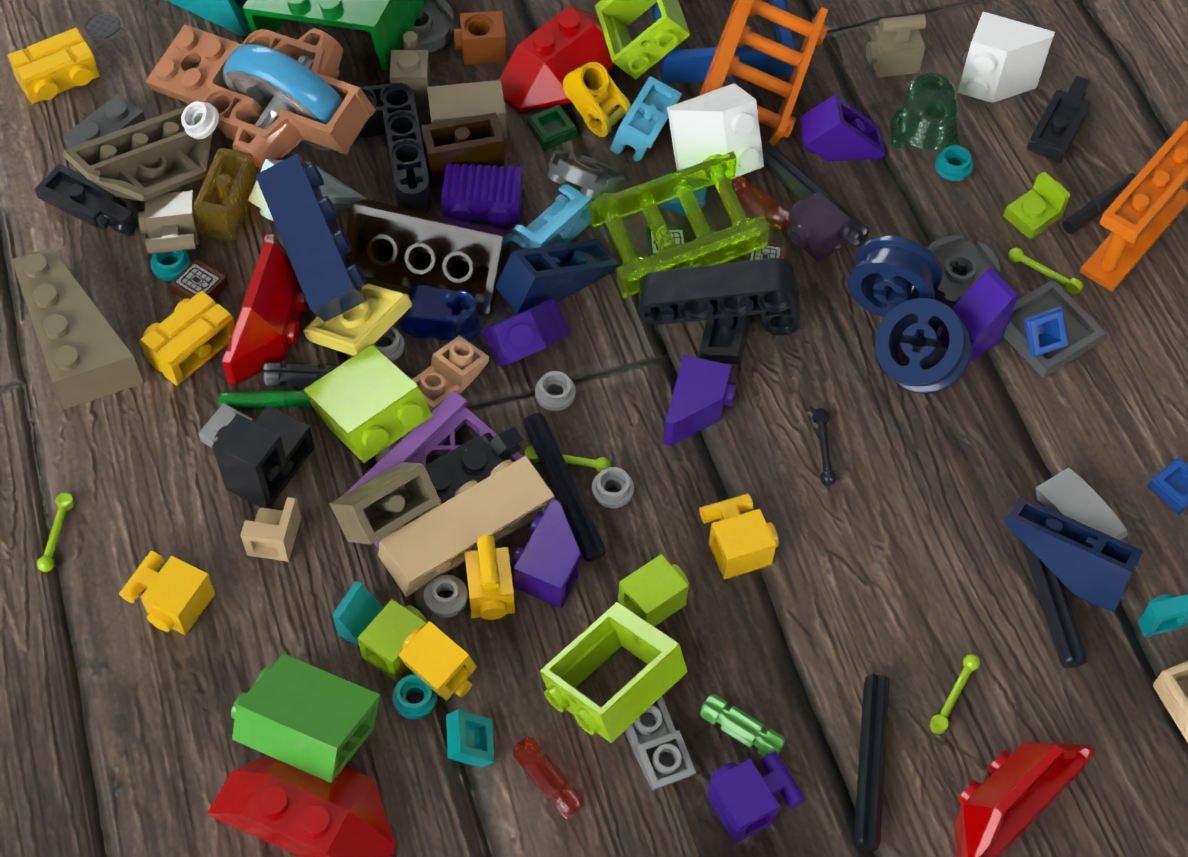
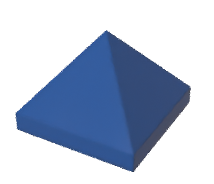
[1024,306,1068,357]

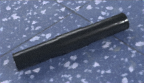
[1062,173,1137,234]

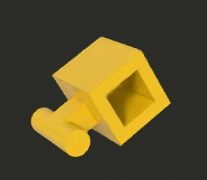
[699,493,779,579]
[464,534,515,620]
[119,551,215,636]
[398,621,477,702]

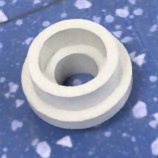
[181,101,219,140]

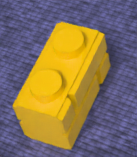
[7,27,100,105]
[139,291,235,386]

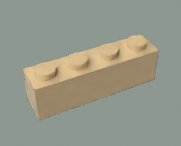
[378,455,554,597]

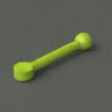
[1008,248,1083,295]
[525,445,611,472]
[37,493,74,572]
[929,654,981,735]

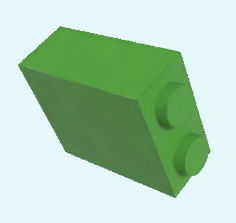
[231,653,380,783]

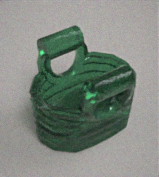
[890,72,960,150]

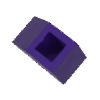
[510,499,581,608]

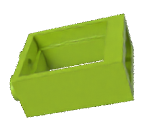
[595,0,690,80]
[540,602,688,743]

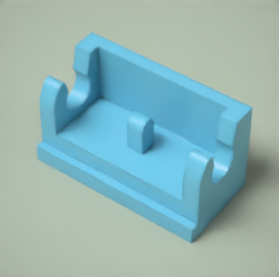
[610,76,682,161]
[511,184,592,250]

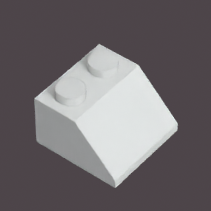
[957,11,1055,103]
[667,83,764,179]

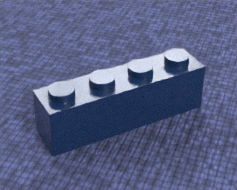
[255,154,367,322]

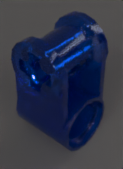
[400,285,481,342]

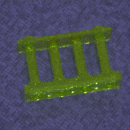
[588,151,770,298]

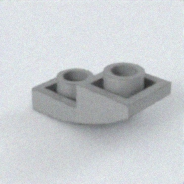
[1035,467,1128,540]
[625,696,696,791]

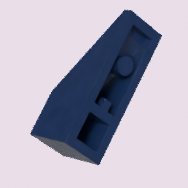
[495,239,620,313]
[1004,496,1143,612]

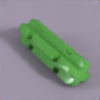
[700,694,785,756]

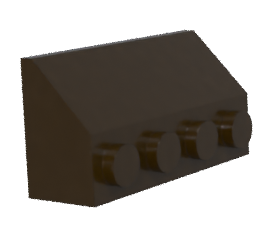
[346,199,513,314]

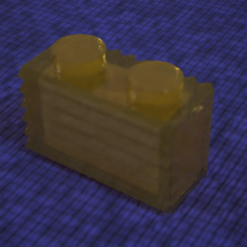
[192,148,257,241]

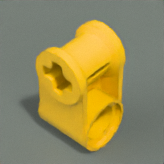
[563,62,631,137]

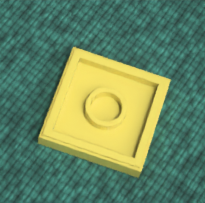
[303,283,412,356]

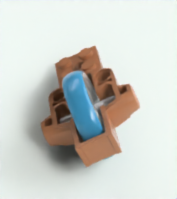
[145,25,376,169]

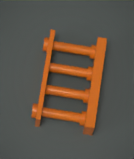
[699,0,828,146]
[1079,120,1188,292]

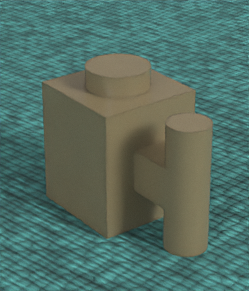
[866,14,926,78]
[390,31,431,108]
[138,190,199,254]

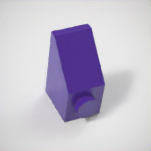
[800,94,886,162]
[940,268,1019,361]
[482,297,570,366]
[663,355,737,446]

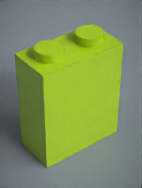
[304,344,433,463]

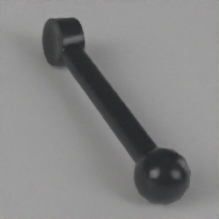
[812,408,837,486]

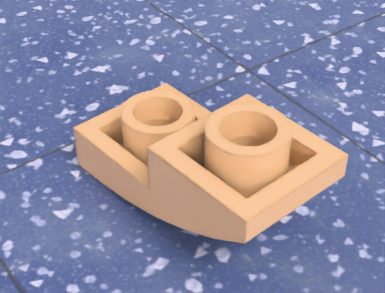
[412,335,489,412]

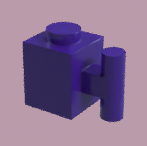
[707,751,806,844]

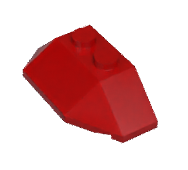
[499,6,617,113]
[222,233,309,385]
[954,743,1096,857]
[207,755,397,857]

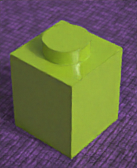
[618,554,689,627]
[357,599,427,681]

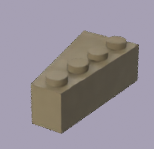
[12,247,143,410]

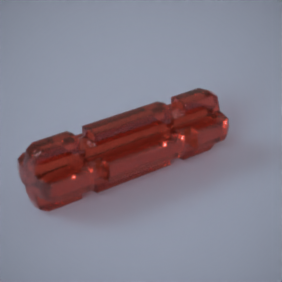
[726,176,793,232]
[513,736,584,819]

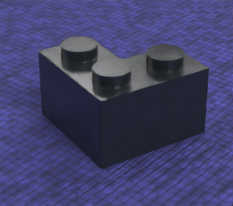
[212,405,315,509]

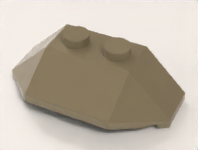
[63,105,212,202]

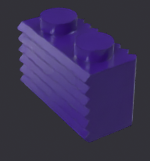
[441,162,523,227]

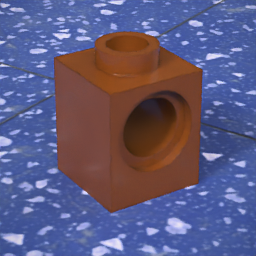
[454,10,507,65]

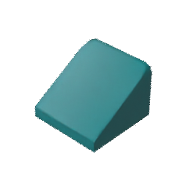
[332,581,383,646]

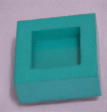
[1138,594,1188,638]
[446,709,495,768]

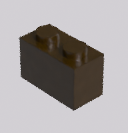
[421,112,505,184]

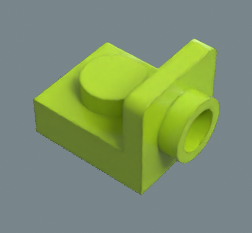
[1003,172,1070,240]

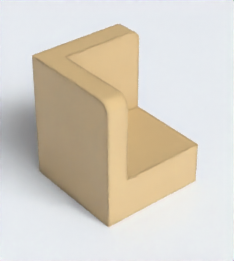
[240,497,301,562]

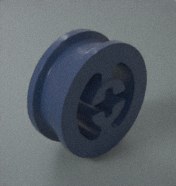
[848,236,943,317]
[875,298,972,394]

